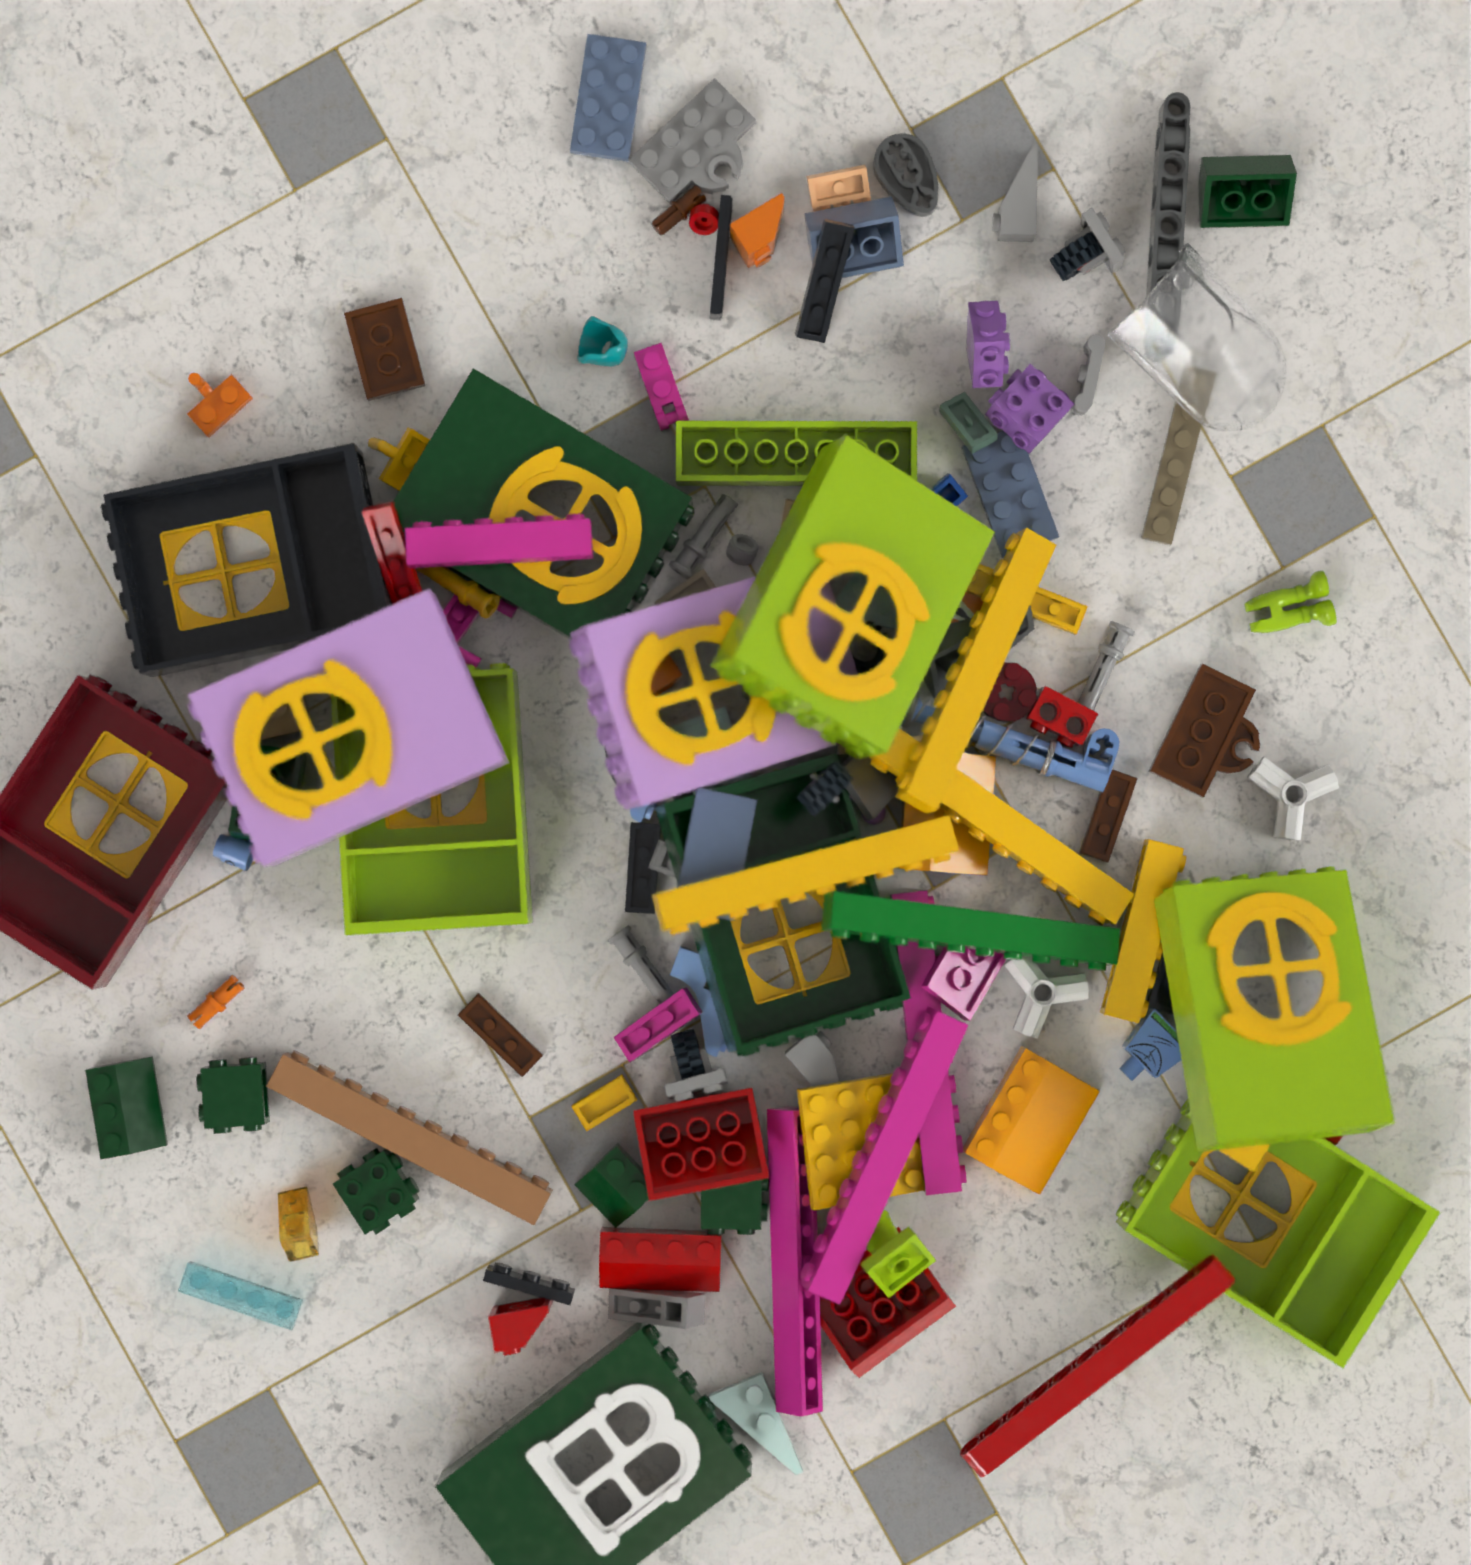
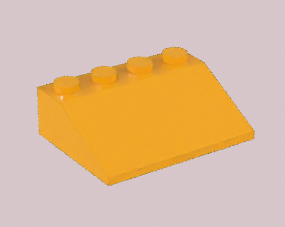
[898,753,996,875]
[963,1046,1100,1195]

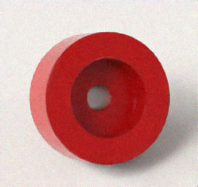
[689,203,719,235]

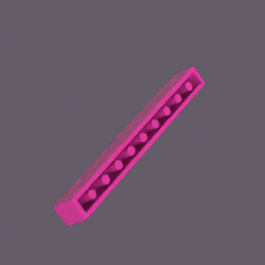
[890,890,967,1196]
[800,1006,969,1304]
[767,1106,823,1417]

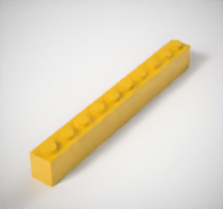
[895,527,1056,813]
[869,728,1134,926]
[652,815,959,935]

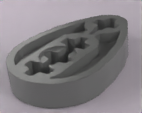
[873,133,938,217]

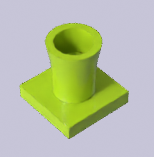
[861,1210,936,1298]

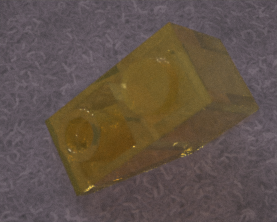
[278,1186,319,1262]

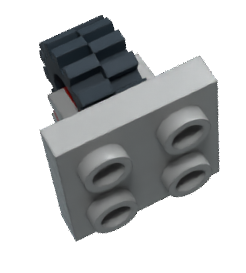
[1050,207,1126,281]
[664,1028,728,1102]

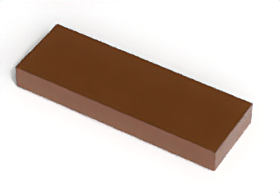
[1079,769,1137,863]
[458,993,543,1077]

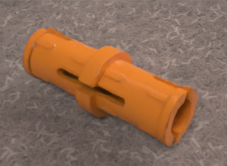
[187,975,245,1029]

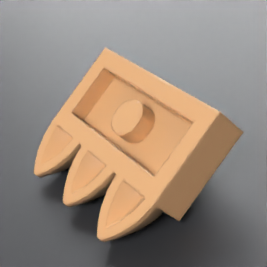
[806,165,871,211]

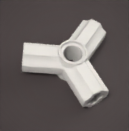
[1247,757,1339,840]
[1003,956,1089,1039]

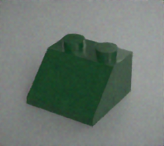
[574,1143,649,1228]

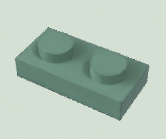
[939,392,998,454]

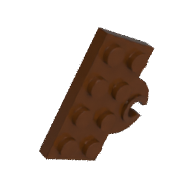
[1149,663,1260,798]

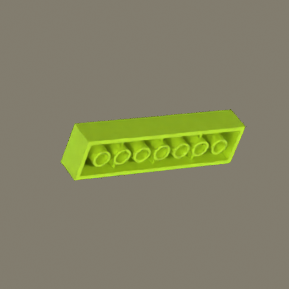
[676,421,917,486]

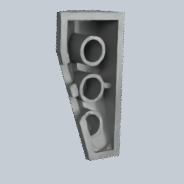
[924,606,1034,700]

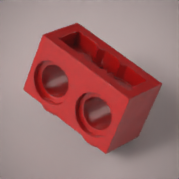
[1026,686,1099,749]

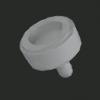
[726,534,759,565]

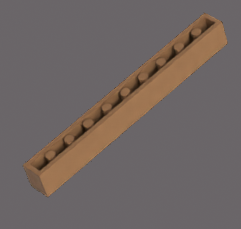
[266,1050,553,1225]

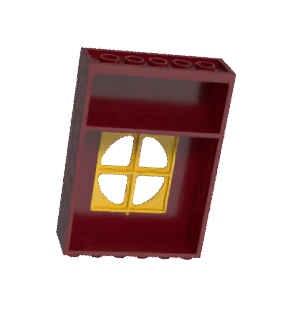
[0,674,229,990]

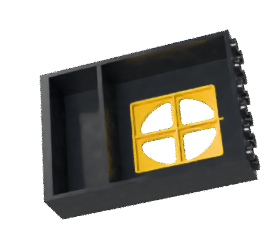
[101,443,393,677]

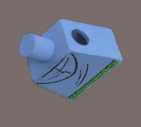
[1119,1007,1181,1081]

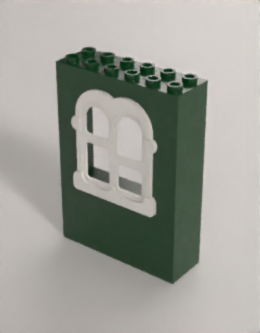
[435,1322,753,1565]

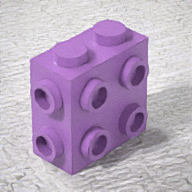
[966,300,1010,388]
[985,364,1074,454]

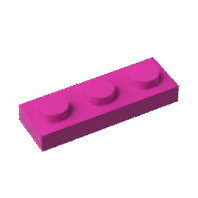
[614,987,703,1062]

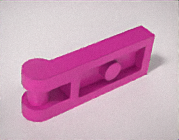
[633,343,689,431]

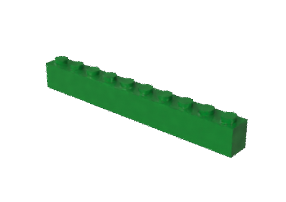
[821,891,1120,971]

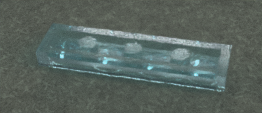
[178,1261,303,1330]

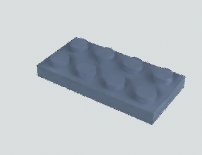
[570,34,647,162]
[961,431,1059,559]

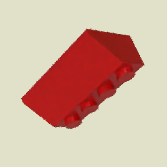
[599,1227,721,1292]

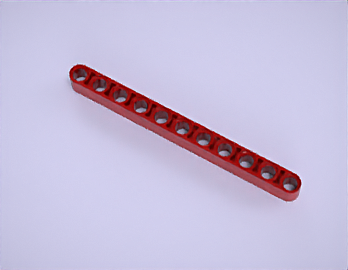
[960,1254,1235,1477]

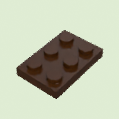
[344,298,426,401]

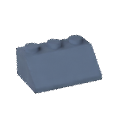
[804,197,904,278]

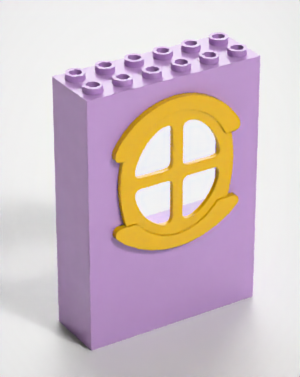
[569,577,858,810]
[188,589,509,866]

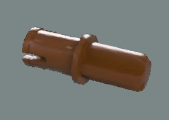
[651,185,707,235]

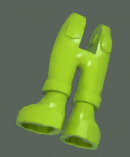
[1244,570,1337,633]

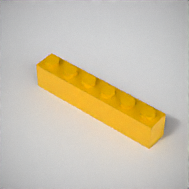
[1100,839,1186,1024]

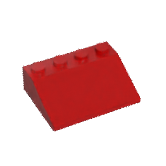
[633,1088,769,1201]
[820,1227,956,1378]

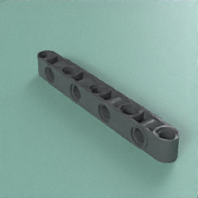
[1144,92,1191,362]

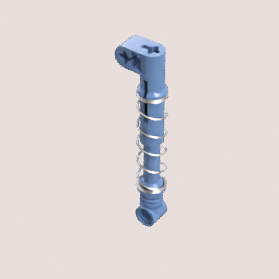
[901,693,1120,792]

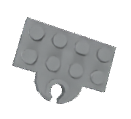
[629,78,756,205]

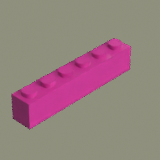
[405,514,593,568]

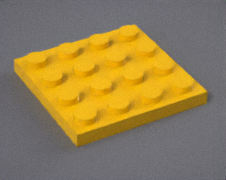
[797,1073,925,1211]

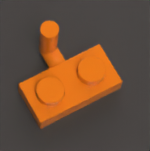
[187,373,253,438]

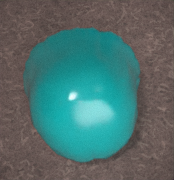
[577,316,628,367]

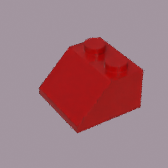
[488,1297,553,1356]

